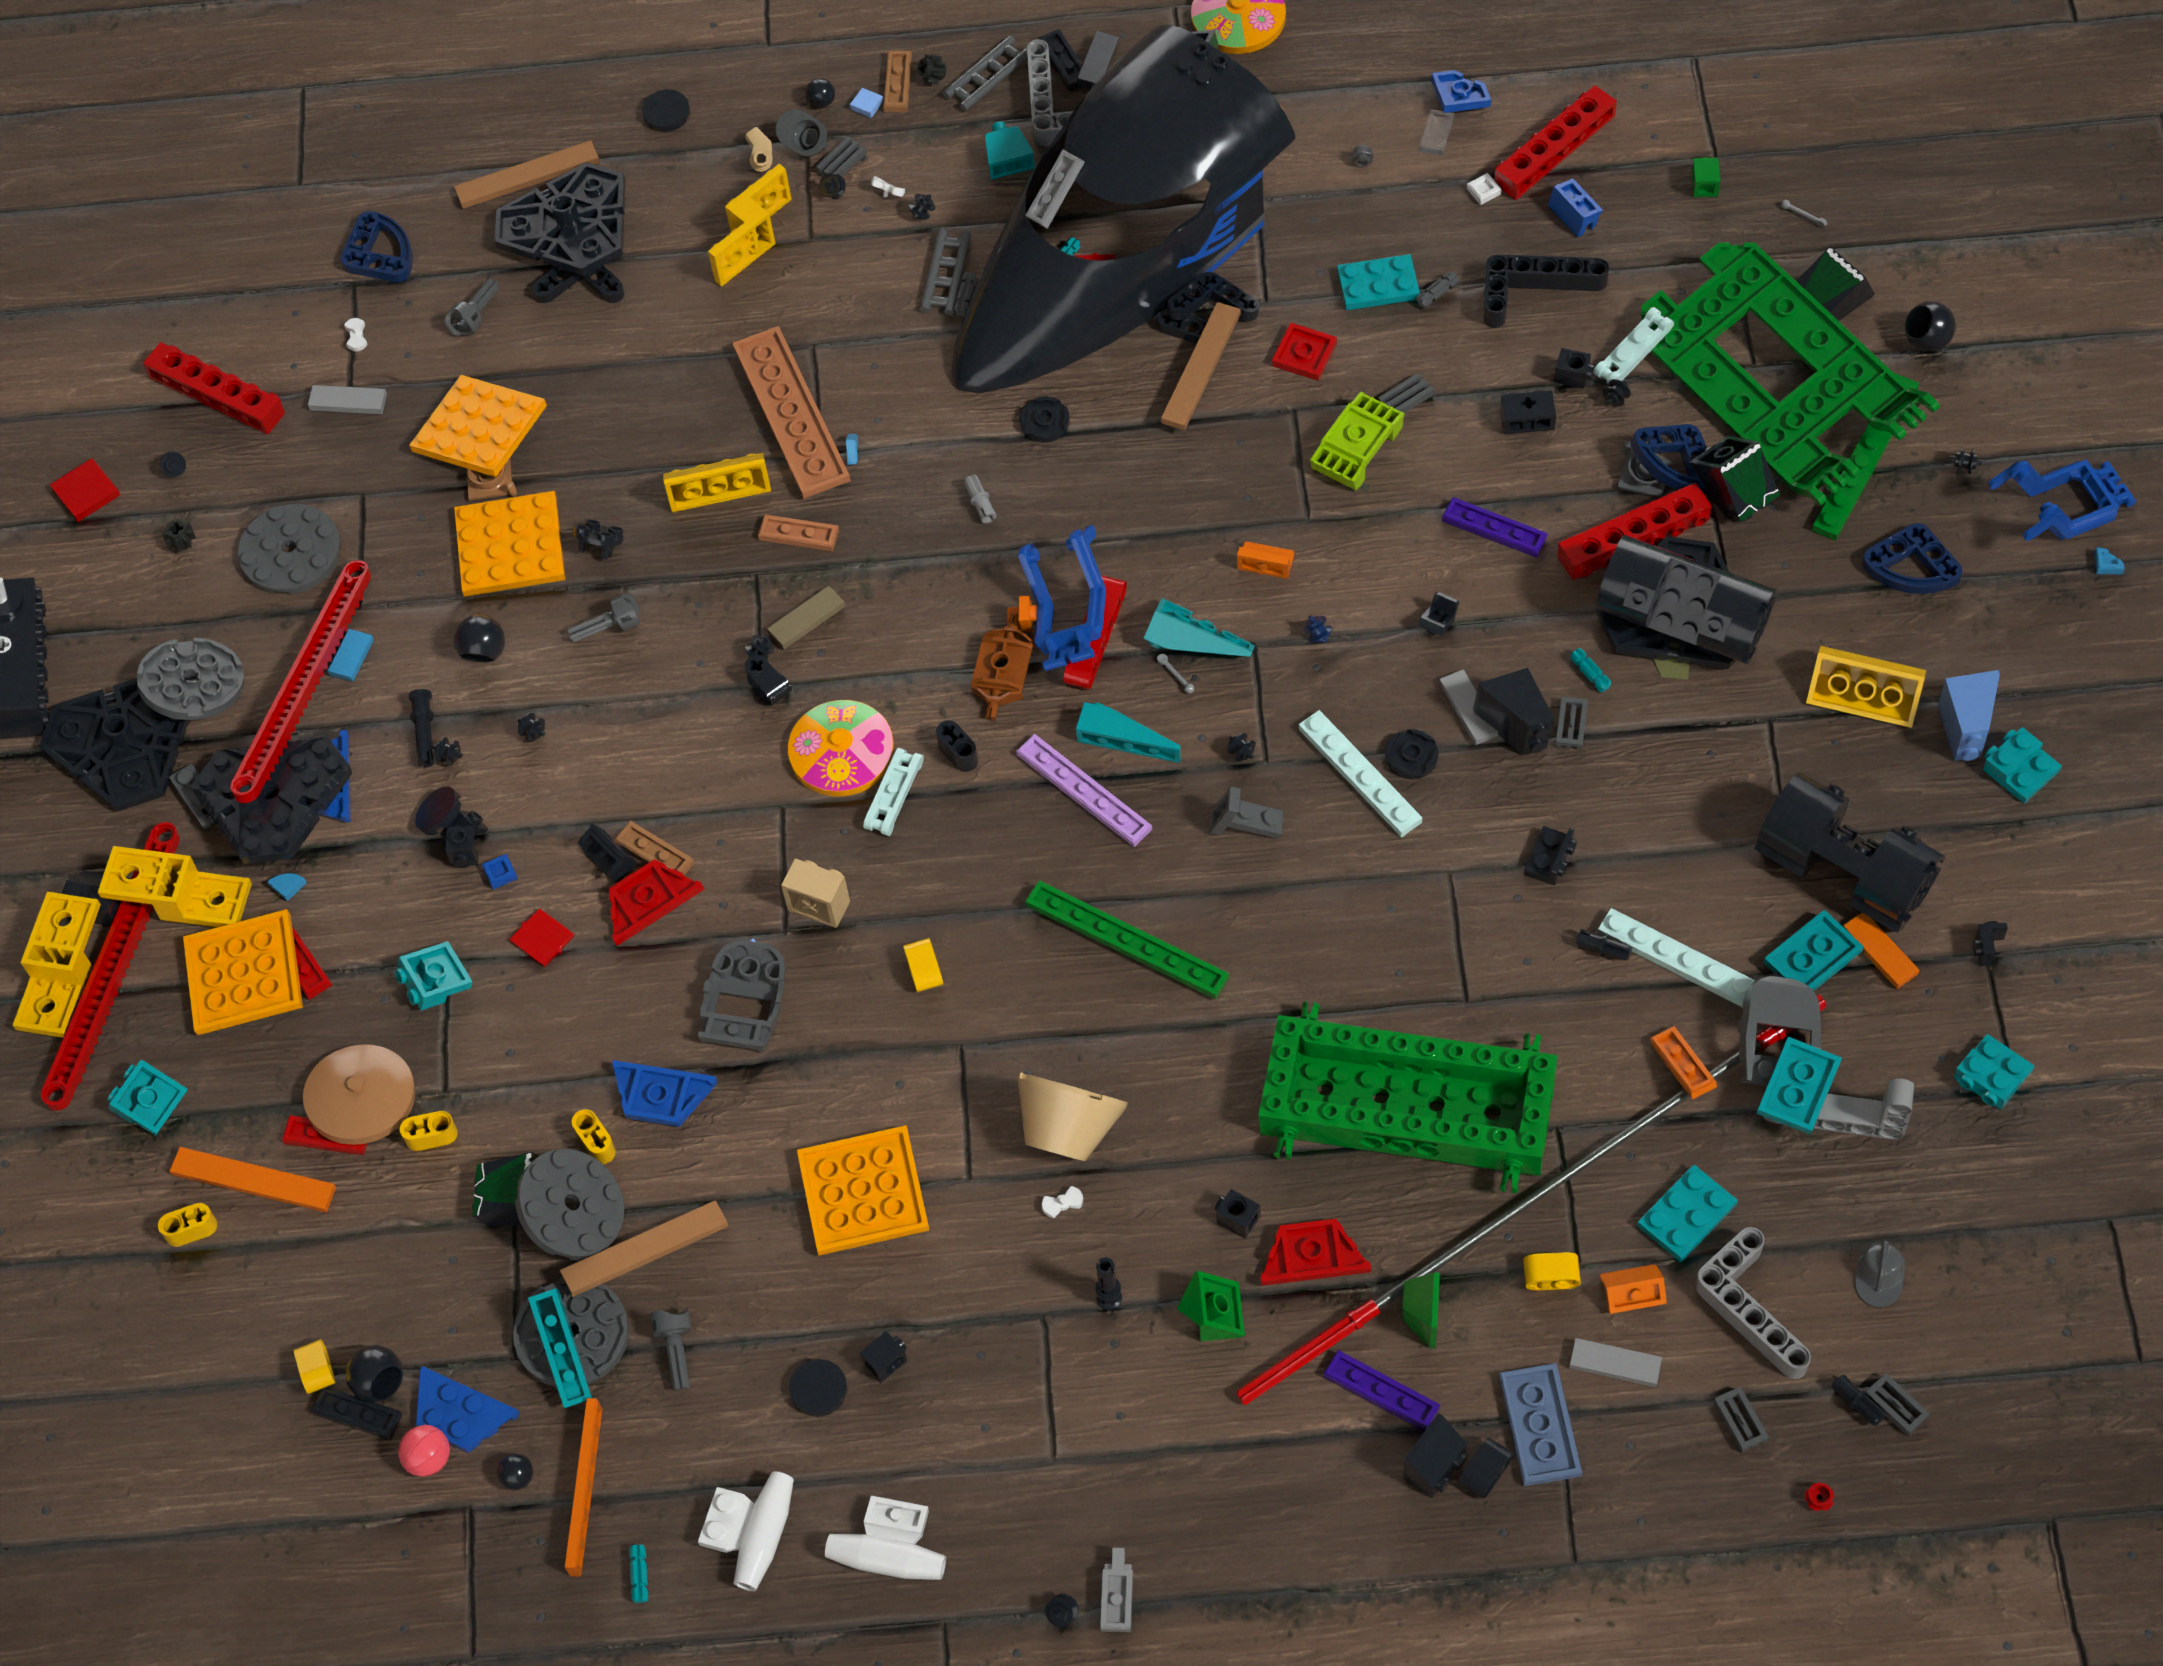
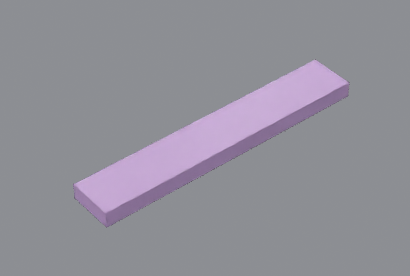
[1016,734,1152,847]

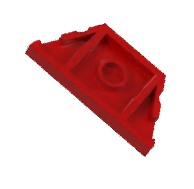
[609,859,705,946]
[1260,1219,1371,1286]

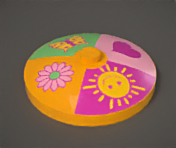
[1191,0,1286,54]
[788,700,894,797]

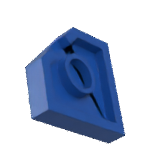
[1431,70,1491,113]

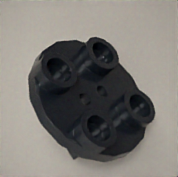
[572,519,624,560]

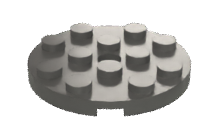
[238,504,341,594]
[137,637,244,720]
[515,1149,624,1260]
[513,1278,629,1387]

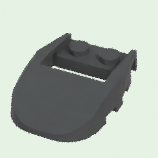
[698,940,785,1053]
[1738,976,1821,1087]

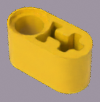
[903,938,943,992]
[572,1109,616,1164]
[400,1111,458,1151]
[158,1203,218,1247]
[1523,1252,1581,1291]
[294,1339,336,1394]

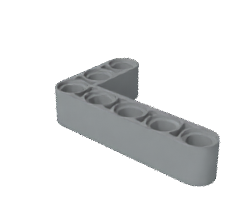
[1027,39,1073,146]
[1764,1079,1914,1139]
[1695,1227,1811,1379]

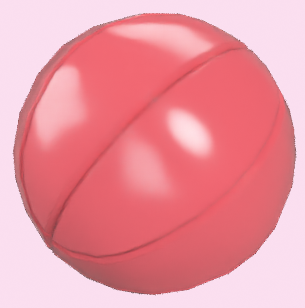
[398,1425,450,1477]

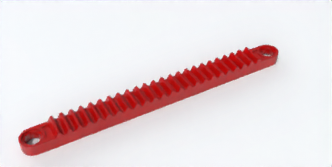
[230,560,371,803]
[41,822,180,1111]

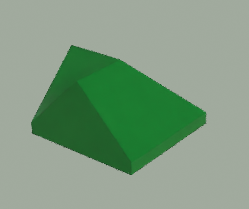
[1177,1271,1245,1342]
[1402,1272,1440,1349]

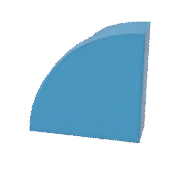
[846,434,859,465]
[2094,547,2125,574]
[268,873,307,901]

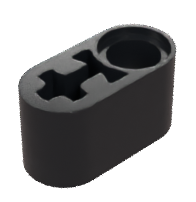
[936,720,978,772]
[1458,1437,1514,1499]

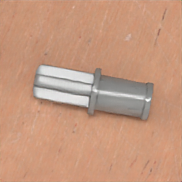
[964,474,997,523]

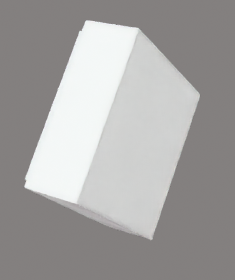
[1467,173,1501,205]

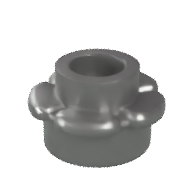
[1350,145,1374,167]

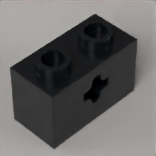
[1500,390,1556,435]

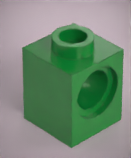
[1691,157,1720,197]

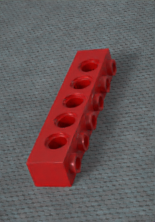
[1495,85,1617,200]
[143,342,285,435]
[1557,483,1712,580]

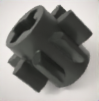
[917,54,947,84]
[162,519,196,552]

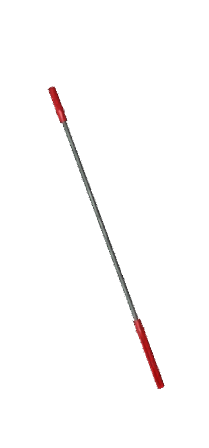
[1236,994,1826,1405]

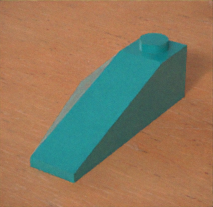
[1144,598,1255,657]

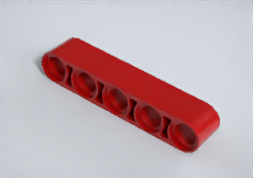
[1063,575,1127,689]

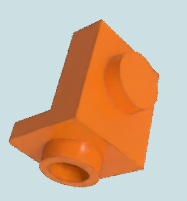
[1007,596,1037,633]

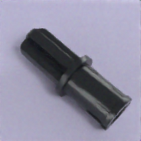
[1576,928,1632,961]
[1831,1374,1885,1426]

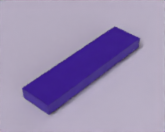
[1442,497,1548,558]
[1324,1350,1440,1432]

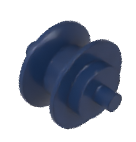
[1303,615,1332,643]

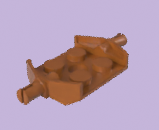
[970,613,1036,721]

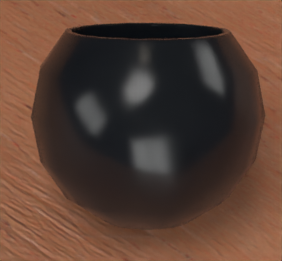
[1905,301,1956,351]
[454,614,505,662]
[345,1345,403,1403]

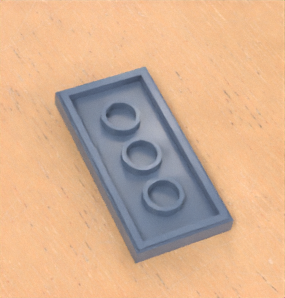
[1499,1363,1582,1486]

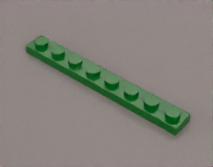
[1812,374,1920,541]
[1026,880,1229,1000]

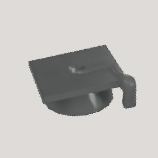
[1618,441,1671,498]

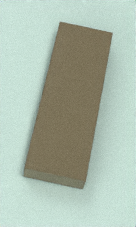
[767,586,846,650]

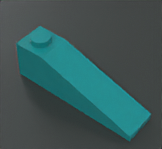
[1076,702,1181,763]
[528,1288,592,1408]

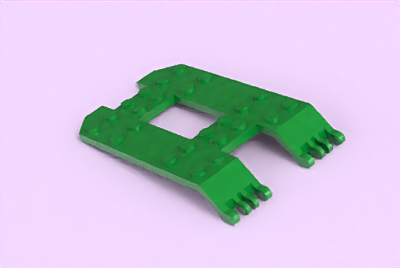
[1641,242,1940,506]

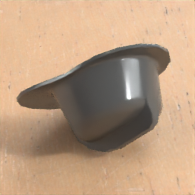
[776,109,828,157]
[1856,1240,1905,1307]

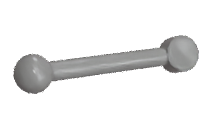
[1780,200,1827,228]
[1157,654,1195,694]

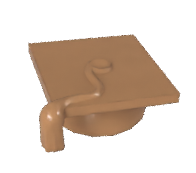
[467,458,517,501]

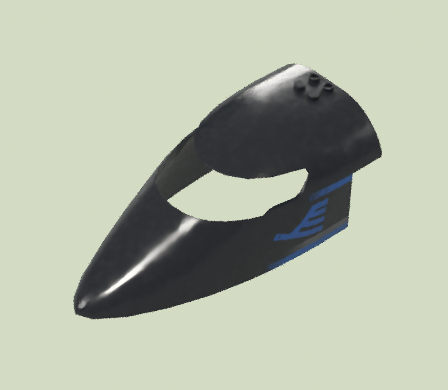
[951,25,1295,394]

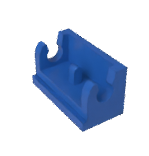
[1548,178,1603,237]

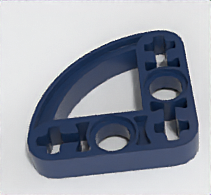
[340,211,413,282]
[1630,424,1709,494]
[1862,523,1962,594]

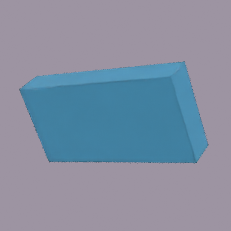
[328,629,374,682]

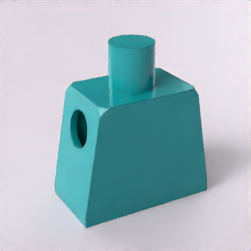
[985,121,1035,180]

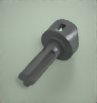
[444,278,499,336]
[567,594,641,642]
[650,1308,692,1391]

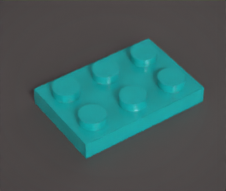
[1337,254,1420,311]
[1763,910,1864,991]
[1757,1037,1842,1135]
[1637,1165,1738,1262]

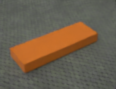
[1843,913,1920,989]
[1650,1026,1717,1099]

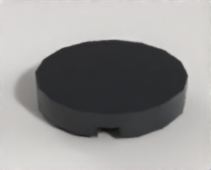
[642,89,690,132]
[1019,396,1070,443]
[1385,729,1439,780]
[415,786,461,835]
[789,1359,848,1417]

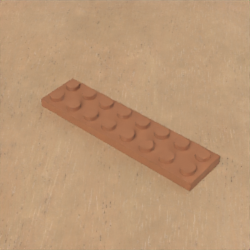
[732,326,851,499]

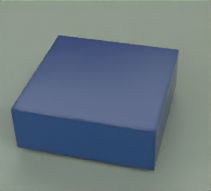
[482,854,518,890]

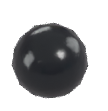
[805,78,835,109]
[497,1453,534,1490]

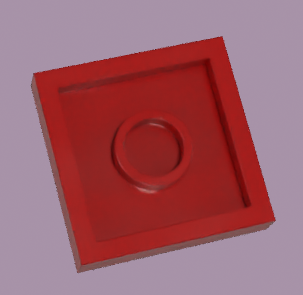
[1272,323,1337,381]
[50,458,120,522]

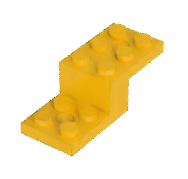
[708,164,792,287]
[98,846,252,927]
[12,892,101,1038]

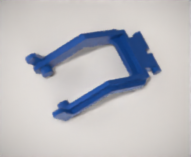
[1988,459,2136,541]
[1017,525,1106,671]

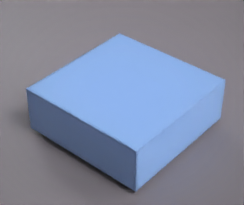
[850,88,883,118]

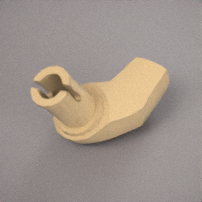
[745,127,773,172]

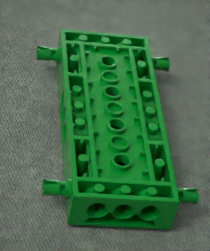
[1259,1001,1558,1194]

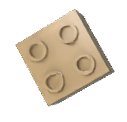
[781,858,850,928]

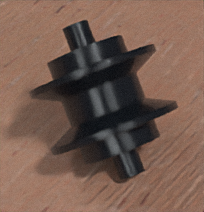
[819,173,846,199]
[908,194,936,219]
[1602,379,1631,407]
[1949,447,1982,474]
[160,451,186,477]
[745,635,774,660]
[517,713,545,742]
[1227,733,1256,762]
[432,737,463,766]
[1045,1593,1079,1627]

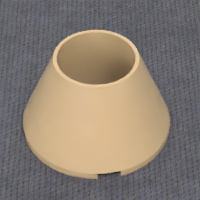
[1017,1072,1128,1161]

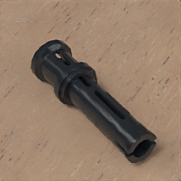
[408,689,434,768]
[1095,1257,1122,1311]

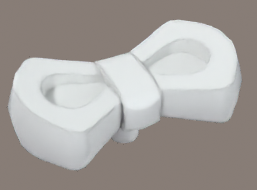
[871,176,905,197]
[344,318,367,352]
[1042,1186,1084,1219]

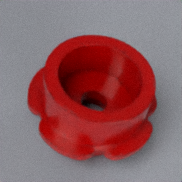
[1804,1483,1834,1511]

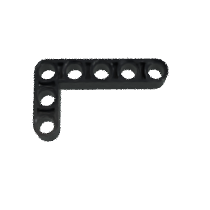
[1483,254,1609,328]

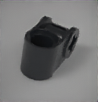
[744,655,792,706]

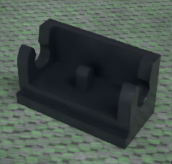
[577,822,637,883]

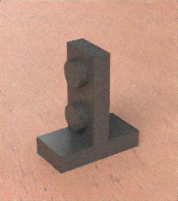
[1210,786,1283,839]

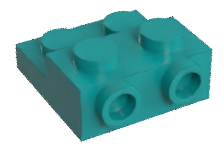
[1983,727,2062,804]
[395,941,473,1010]
[1954,1034,2035,1110]
[107,1060,188,1136]

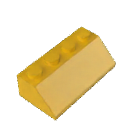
[663,453,771,512]
[1806,646,1926,728]

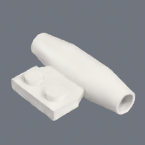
[698,1471,794,1591]
[825,1496,946,1580]

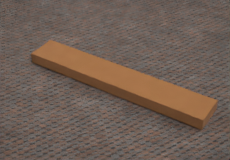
[454,140,600,209]
[1161,302,1241,430]
[560,1200,728,1297]

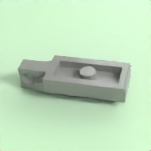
[1100,1548,1133,1632]

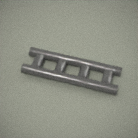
[943,35,1028,112]
[920,228,971,316]

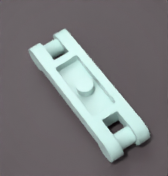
[1593,307,1674,385]
[863,748,924,836]

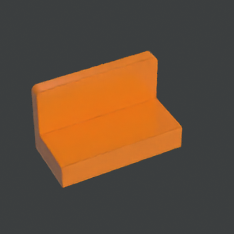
[1237,541,1294,579]
[1600,1264,1667,1314]

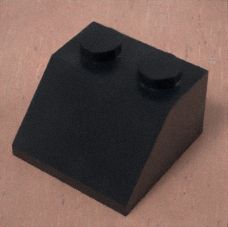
[61,870,131,926]
[1403,1413,1468,1499]

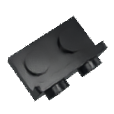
[1524,826,1577,886]

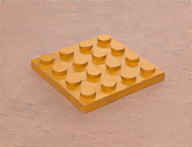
[409,375,547,477]
[454,491,566,597]
[183,909,303,1035]
[797,1125,930,1256]

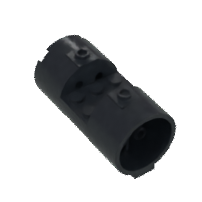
[1596,535,1776,665]
[1754,772,1945,933]

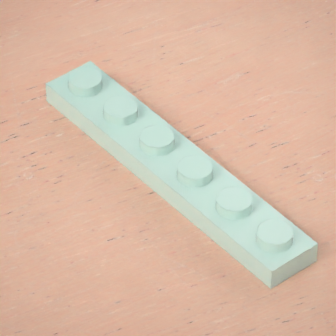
[1299,710,1422,838]
[1597,908,1756,1007]

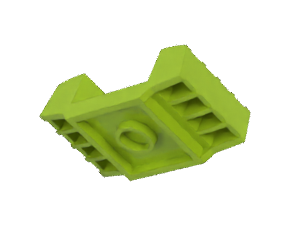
[1310,392,1405,491]

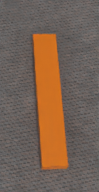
[169,1147,337,1213]
[565,1398,603,1577]

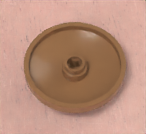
[303,1044,416,1145]

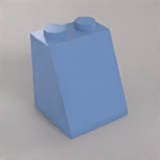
[1938,670,2000,761]

